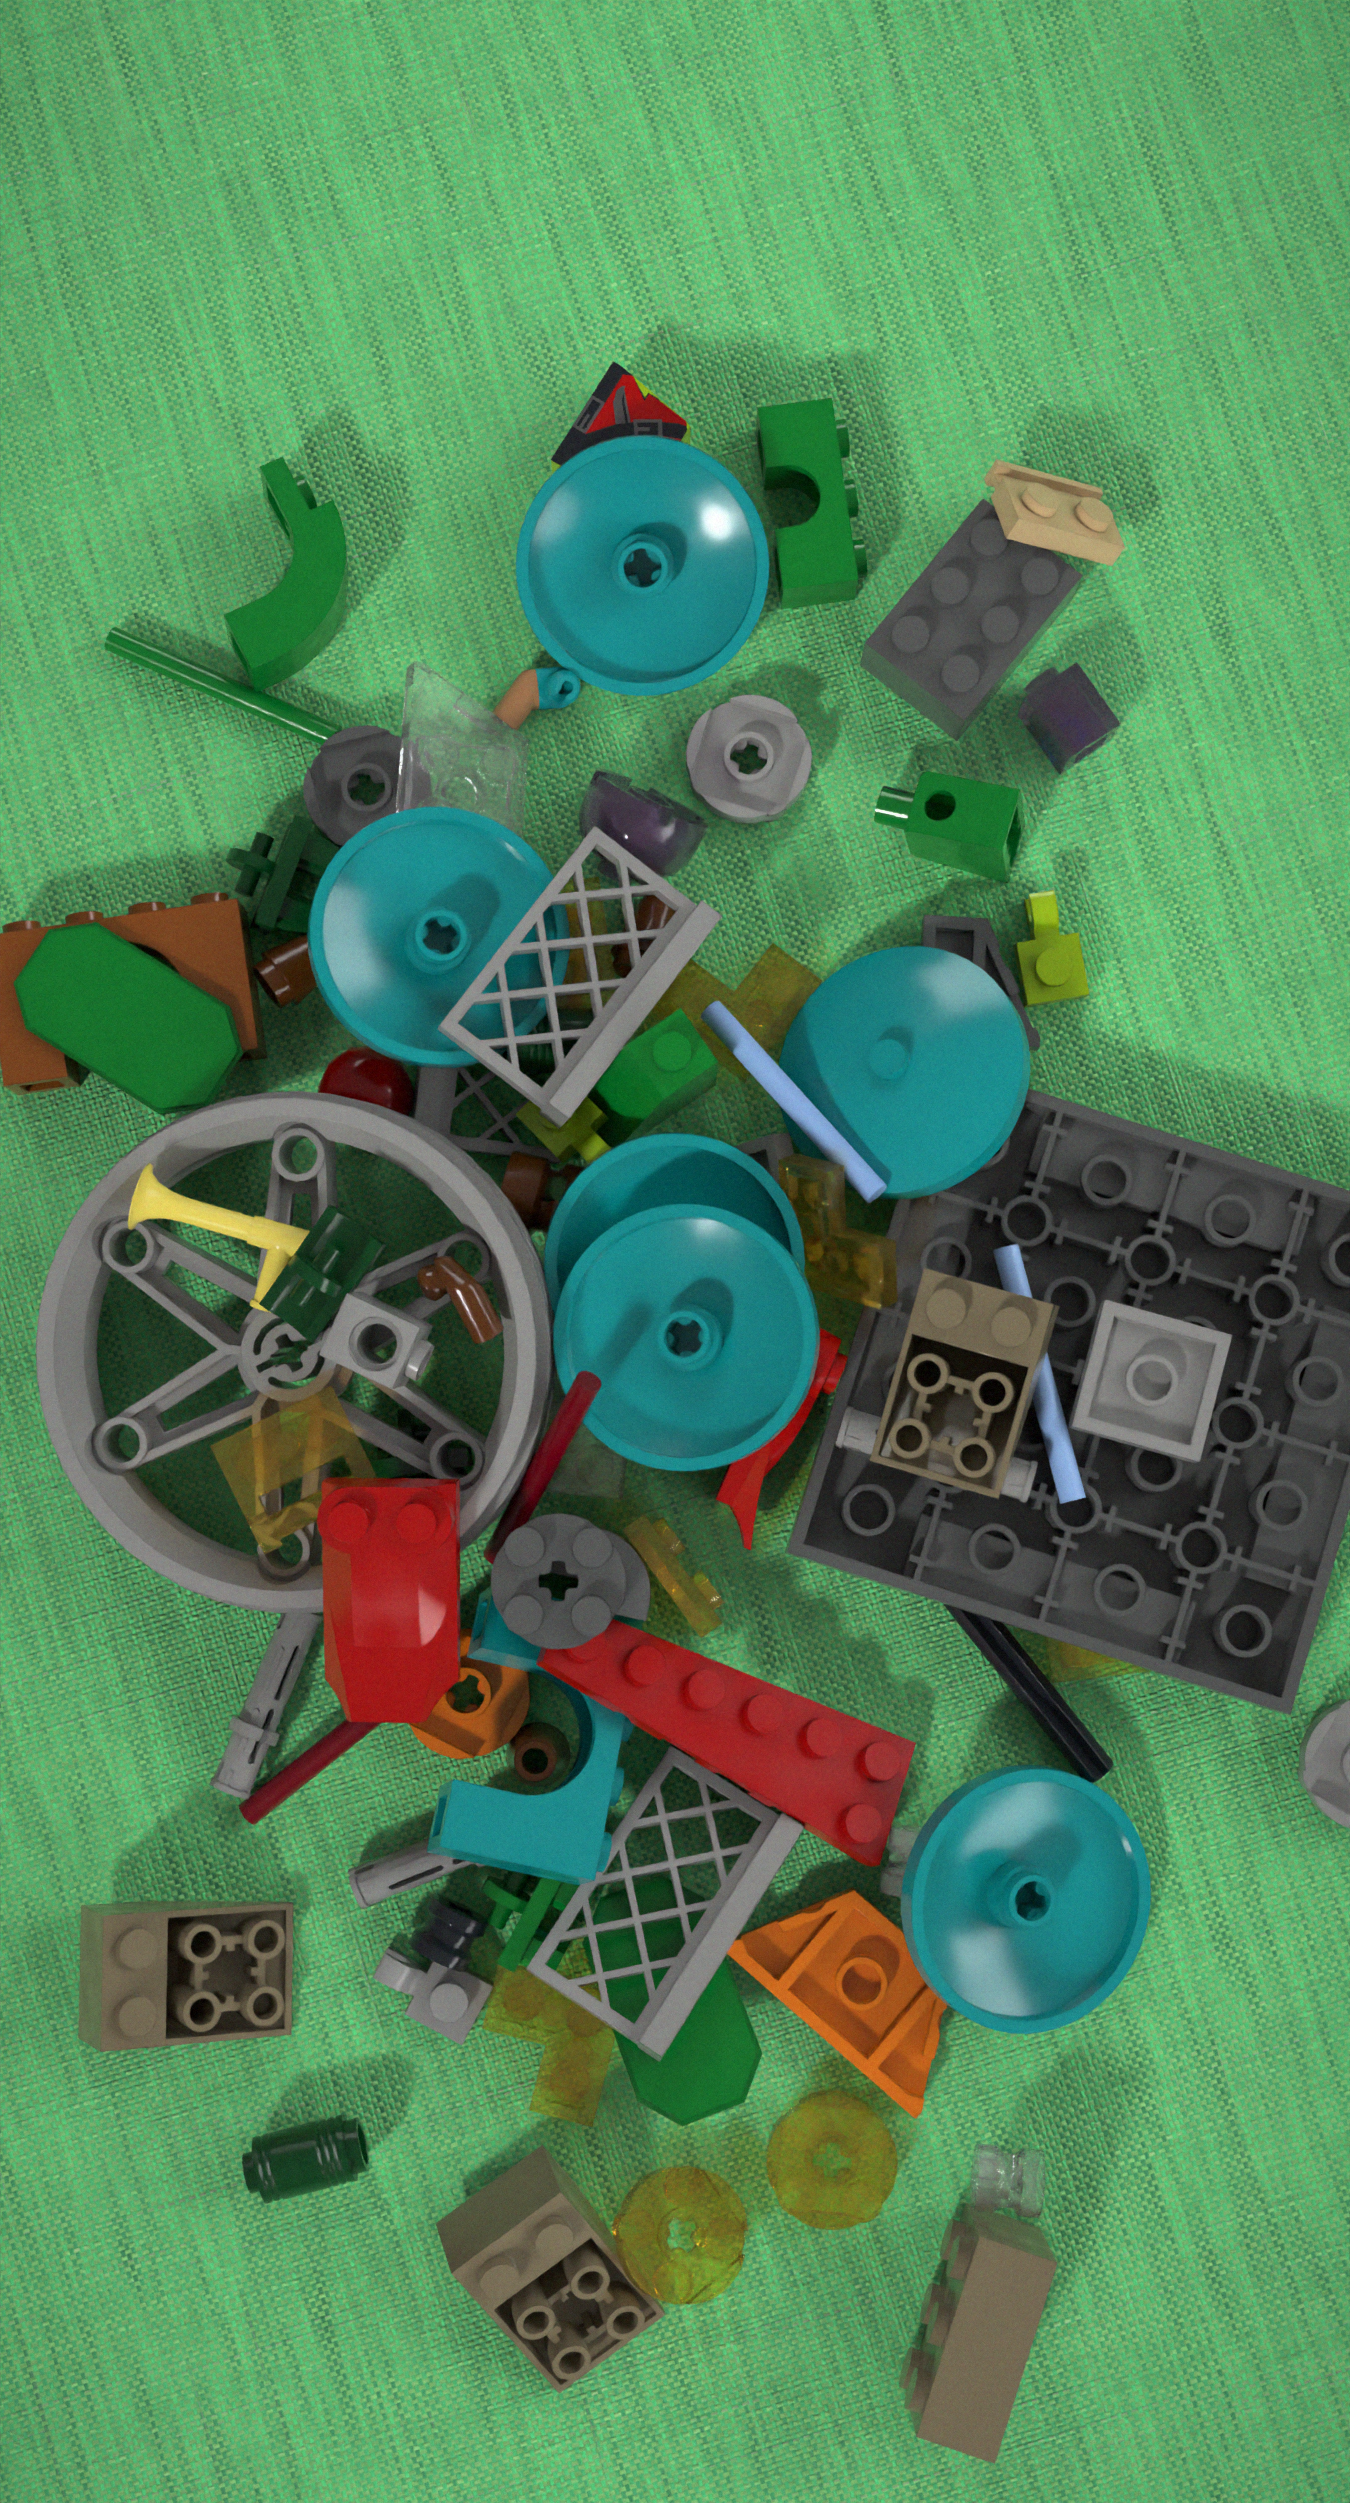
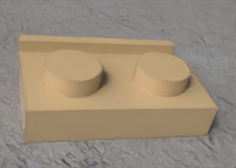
[984,459,1125,566]

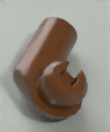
[416,1256,504,1344]

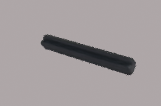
[943,1604,1113,1783]

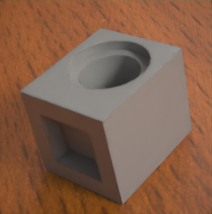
[319,1292,434,1389]

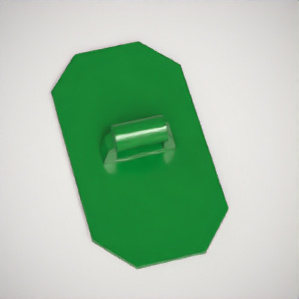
[13,922,244,1115]
[582,1875,762,2127]

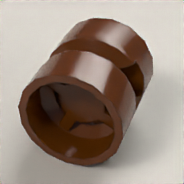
[501,1150,584,1239]

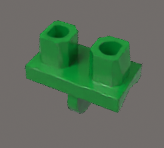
[482,1871,598,1973]

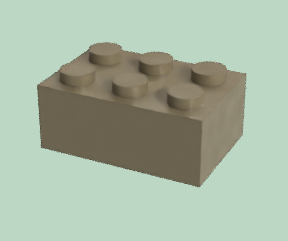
[899,2202,1057,2464]

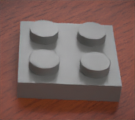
[1068,1299,1232,1463]

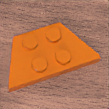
[727,1887,947,2119]

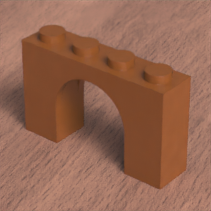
[0,892,267,1095]

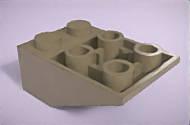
[870,1268,1060,1499]
[78,1901,293,2052]
[435,2145,666,2393]

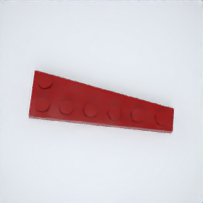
[536,1599,916,1867]

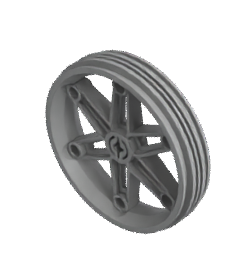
[36,1091,557,1613]

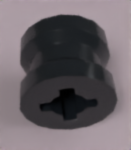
[408,1894,489,1972]

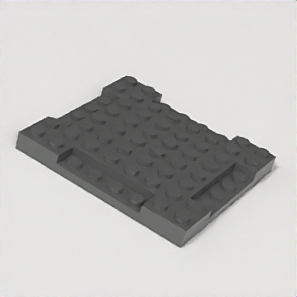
[785,1089,1350,1715]

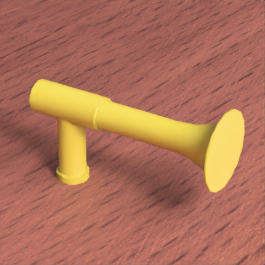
[128,1163,310,1313]

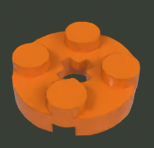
[409,1628,531,1759]

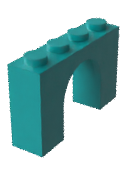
[426,1586,644,1885]

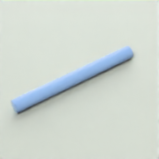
[701,1001,887,1203]
[993,1244,1086,1504]

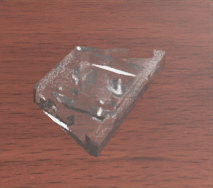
[396,661,529,838]

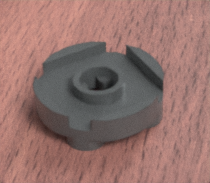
[303,725,431,849]
[491,1513,626,1649]

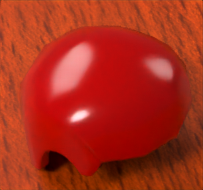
[318,1046,414,1116]

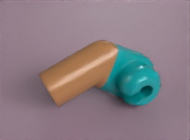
[489,667,581,735]

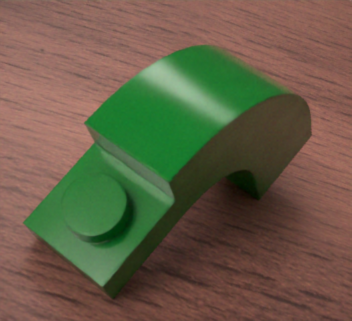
[224,457,348,693]

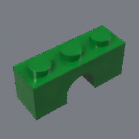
[756,398,867,609]

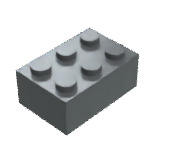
[860,499,1083,741]

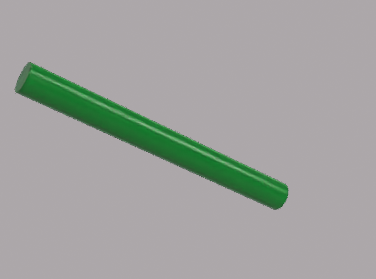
[105,627,342,745]

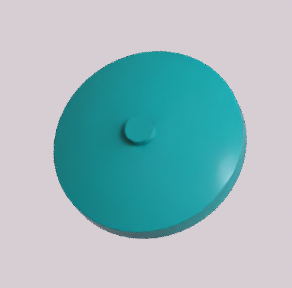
[516,435,769,696]
[307,807,570,1069]
[779,946,1030,1200]
[543,1132,805,1316]
[553,1204,820,1471]
[901,1765,1151,2034]

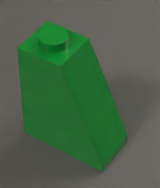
[587,1008,718,1148]

